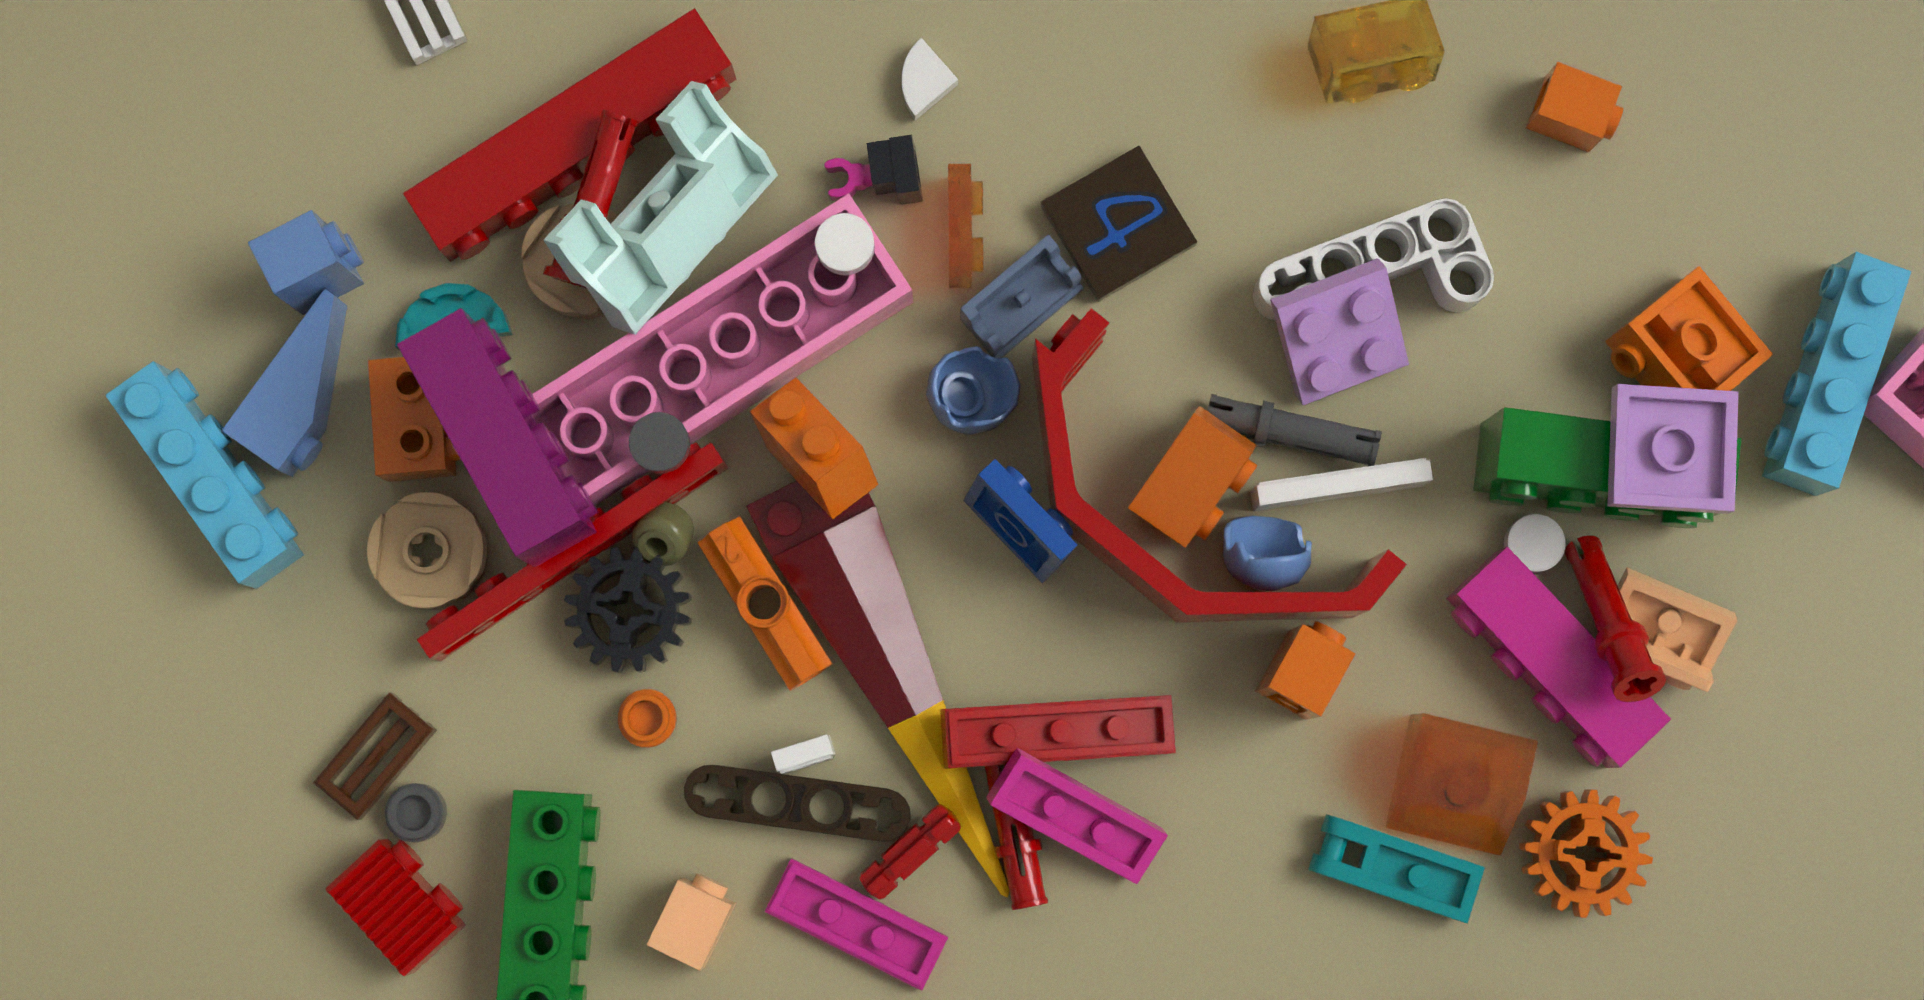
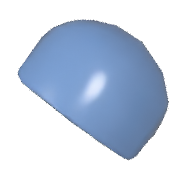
[926,346,1021,435]
[1223,516,1312,591]

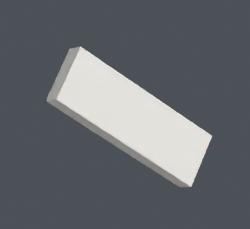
[1250,458,1433,512]

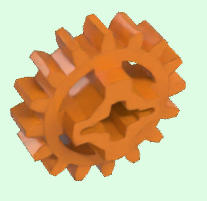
[1519,789,1653,918]

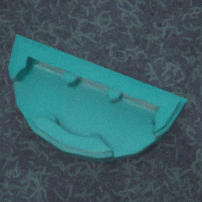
[395,283,513,350]

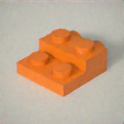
[1605,266,1773,391]

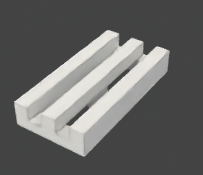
[384,0,468,65]

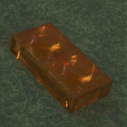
[948,164,983,288]

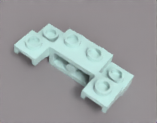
[544,81,778,335]

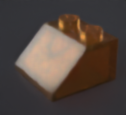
[1385,713,1538,856]

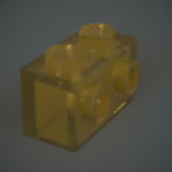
[1307,0,1445,104]

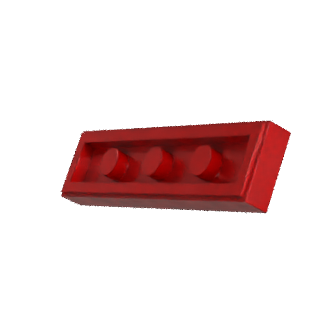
[940,695,1176,769]

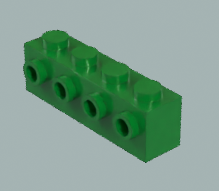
[496,790,601,1000]

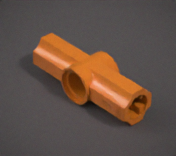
[697,516,833,691]

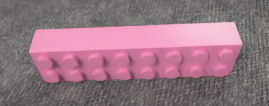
[452,193,913,505]

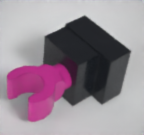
[824,134,923,205]

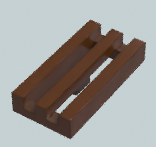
[313,692,437,820]

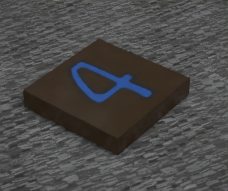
[1041,146,1197,302]

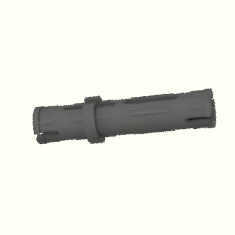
[1207,394,1382,466]

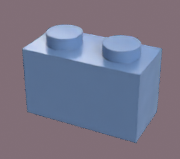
[248,210,364,315]

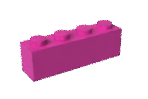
[1446,546,1671,768]

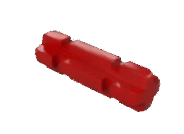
[859,804,961,900]

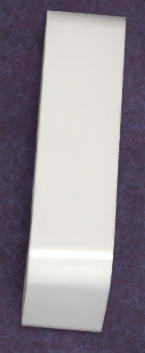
[1252,198,1494,321]

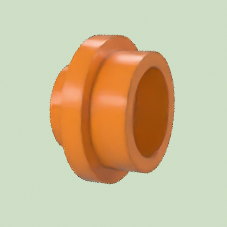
[618,689,677,748]

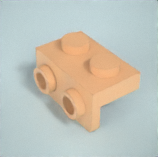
[1597,567,1738,692]

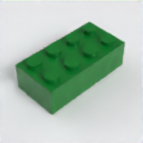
[1473,407,1742,528]

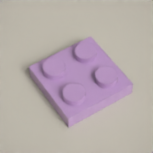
[1270,258,1409,405]
[1608,384,1739,514]

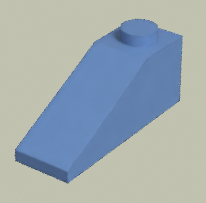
[221,289,347,477]

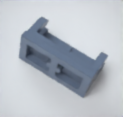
[960,234,1084,358]

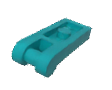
[1308,814,1485,924]

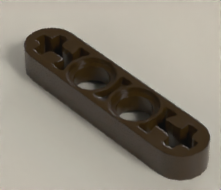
[684,765,911,841]

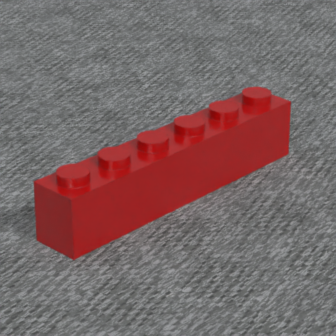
[403,8,737,262]

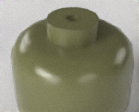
[631,502,694,566]

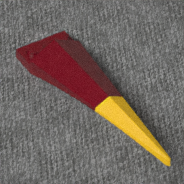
[746,481,1009,898]

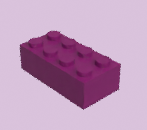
[397,308,598,567]

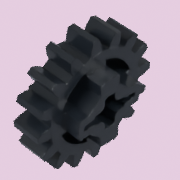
[564,547,692,673]

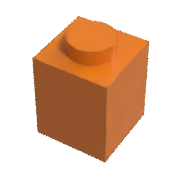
[1526,62,1623,152]

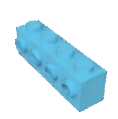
[1762,252,1912,496]
[105,361,304,589]

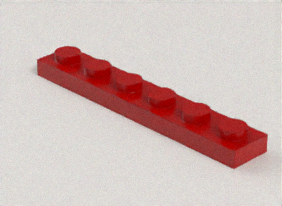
[417,442,728,661]

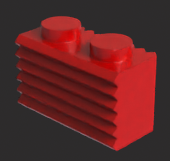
[325,839,466,977]

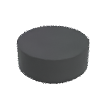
[629,412,690,474]
[385,783,447,842]

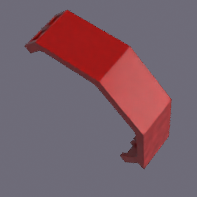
[1032,308,1407,623]

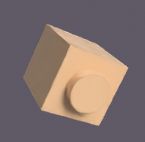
[647,873,736,971]

